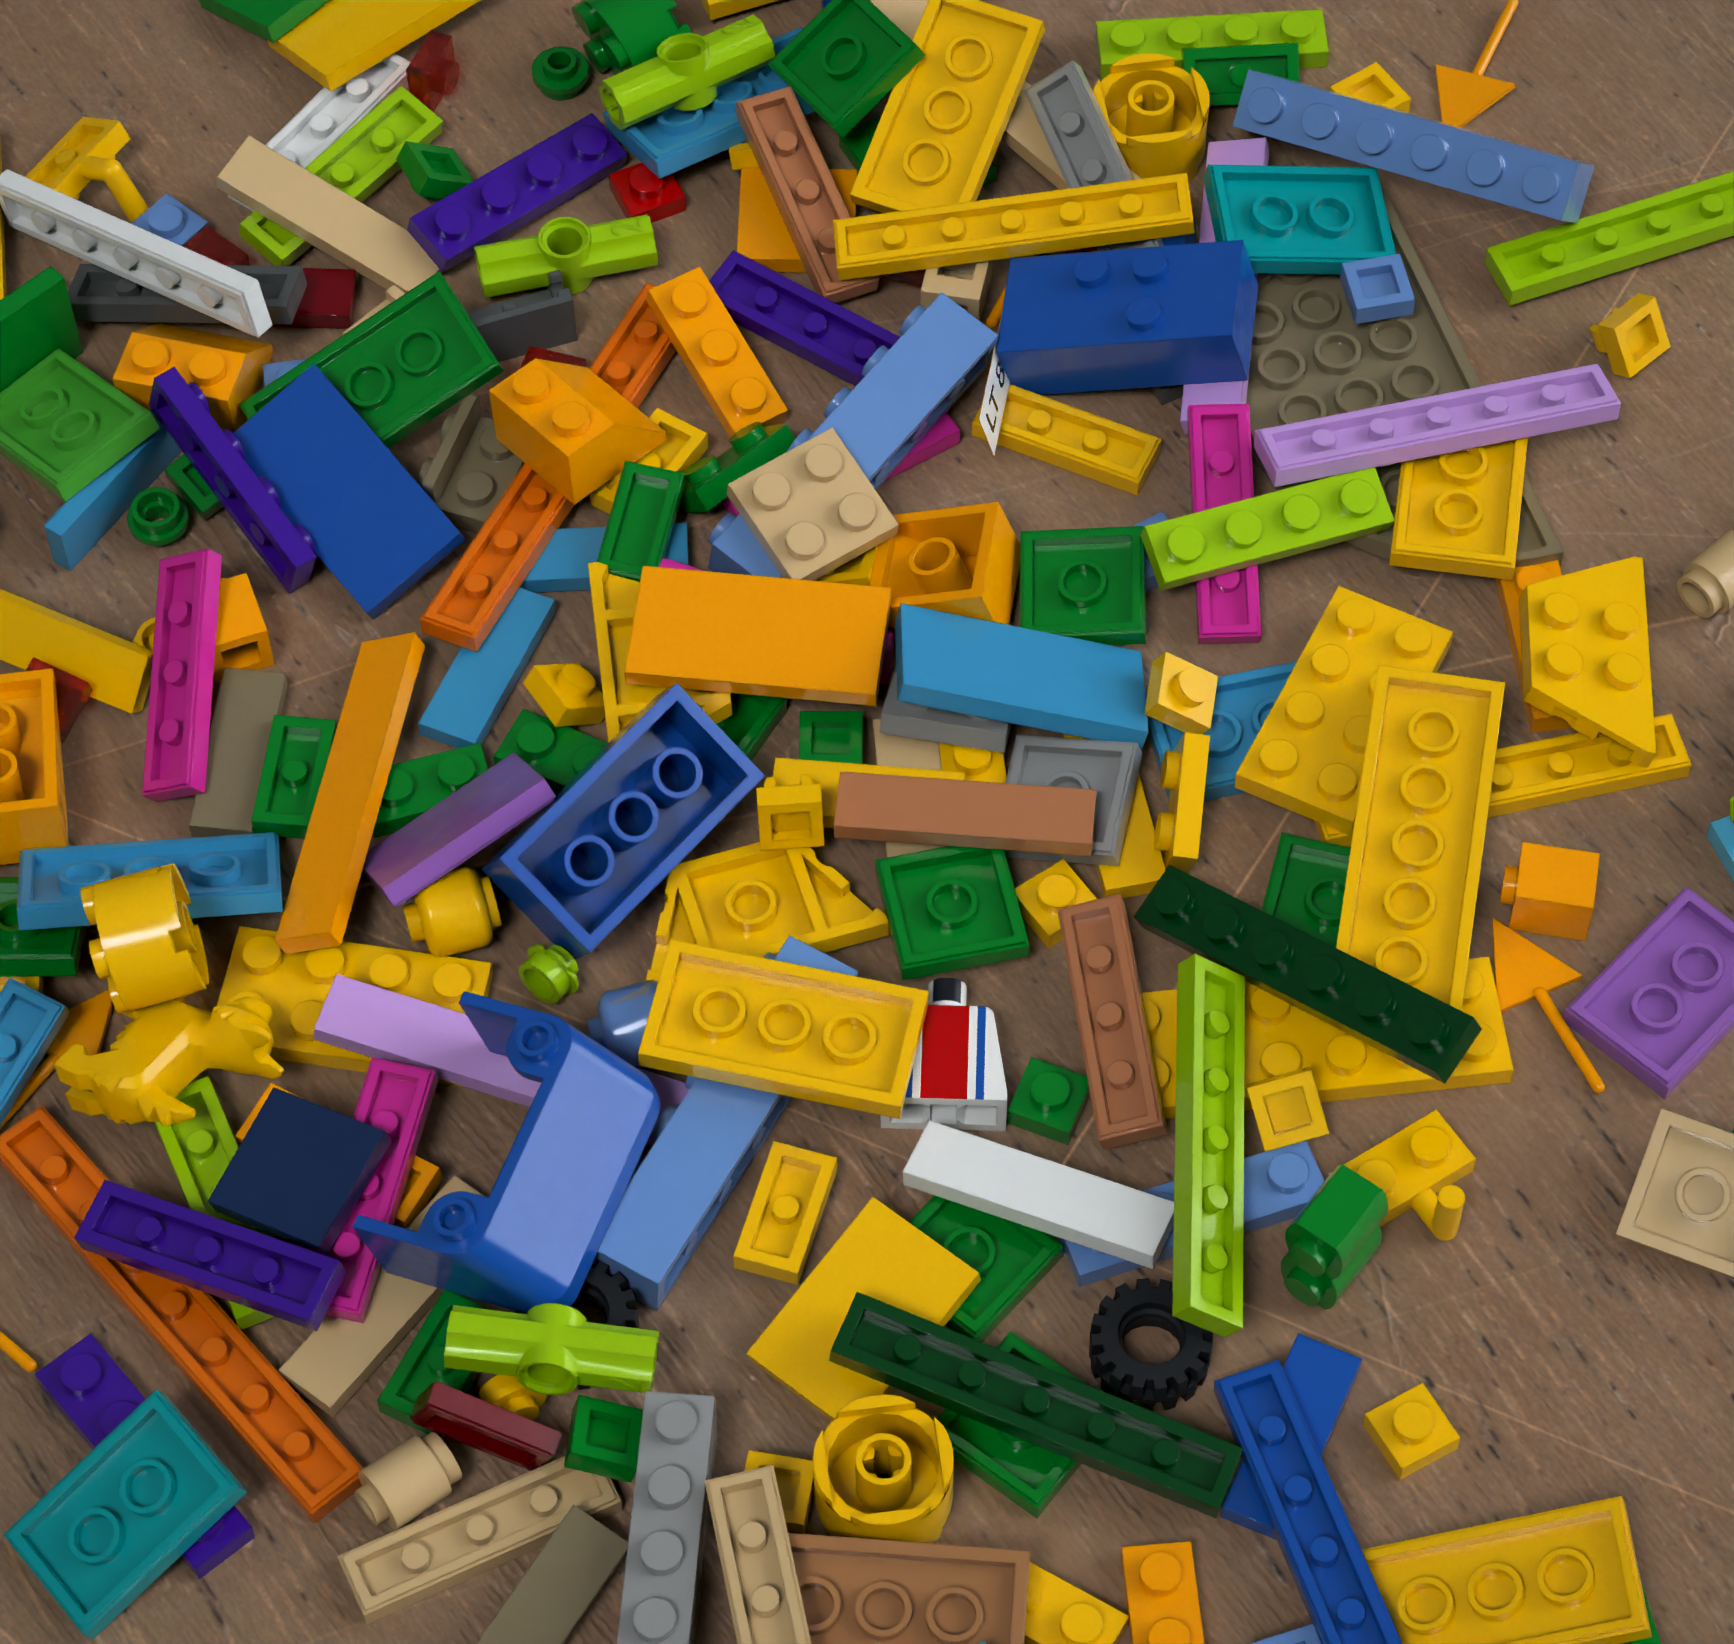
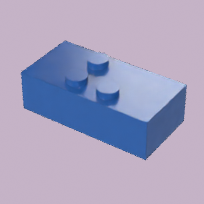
[996,240,1258,395]
[482,683,765,960]

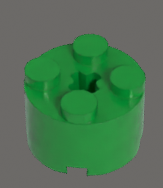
[571,0,692,75]

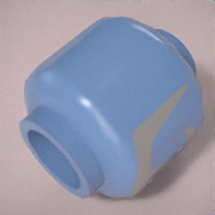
[588,980,658,1070]

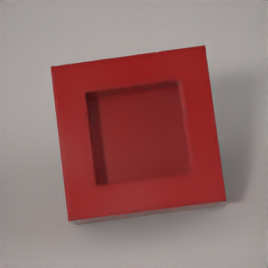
[609,163,686,223]

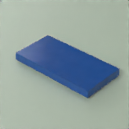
[233,364,466,619]

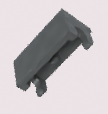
[467,270,577,362]

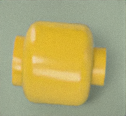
[402,866,502,957]

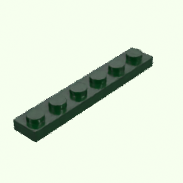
[1133,865,1482,1084]
[829,1292,1243,1518]

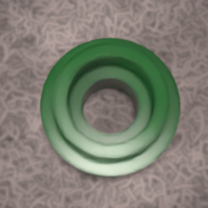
[532,46,589,101]
[127,487,189,546]

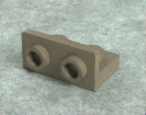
[418,394,524,533]

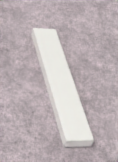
[0,169,273,338]

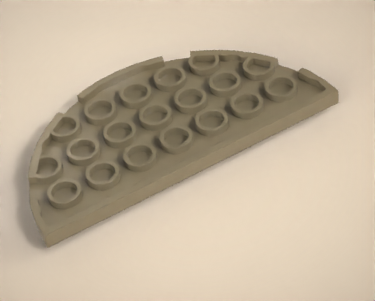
[1246,188,1563,576]

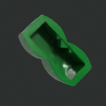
[1280,1164,1388,1310]

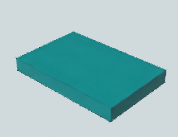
[1203,164,1396,275]
[3,1389,247,1639]

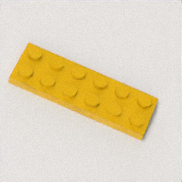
[1336,665,1505,1011]
[1142,957,1514,1119]

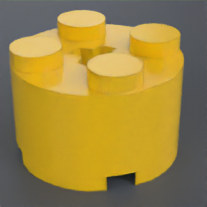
[1093,53,1210,182]
[80,863,209,1013]
[813,1394,954,1543]

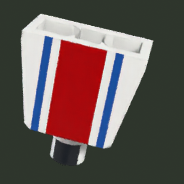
[880,978,1007,1132]

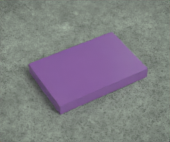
[363,752,556,907]
[1563,886,1734,1099]

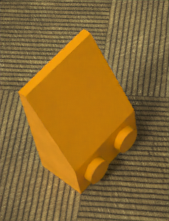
[0,668,68,865]

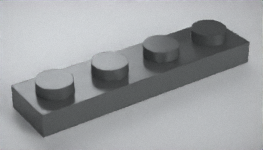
[68,264,307,324]

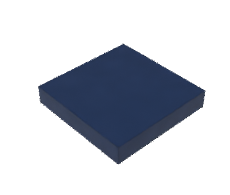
[208,1087,392,1256]

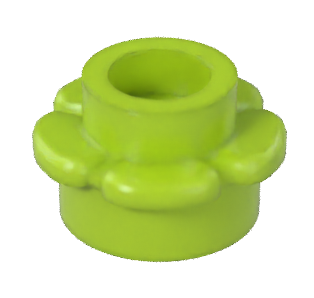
[519,944,579,1004]

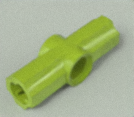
[598,14,775,130]
[474,214,658,298]
[444,1303,659,1395]

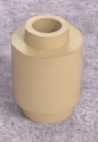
[1677,530,1734,618]
[354,1432,462,1530]

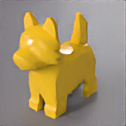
[54,997,284,1126]

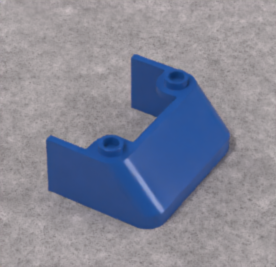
[352,991,661,1314]

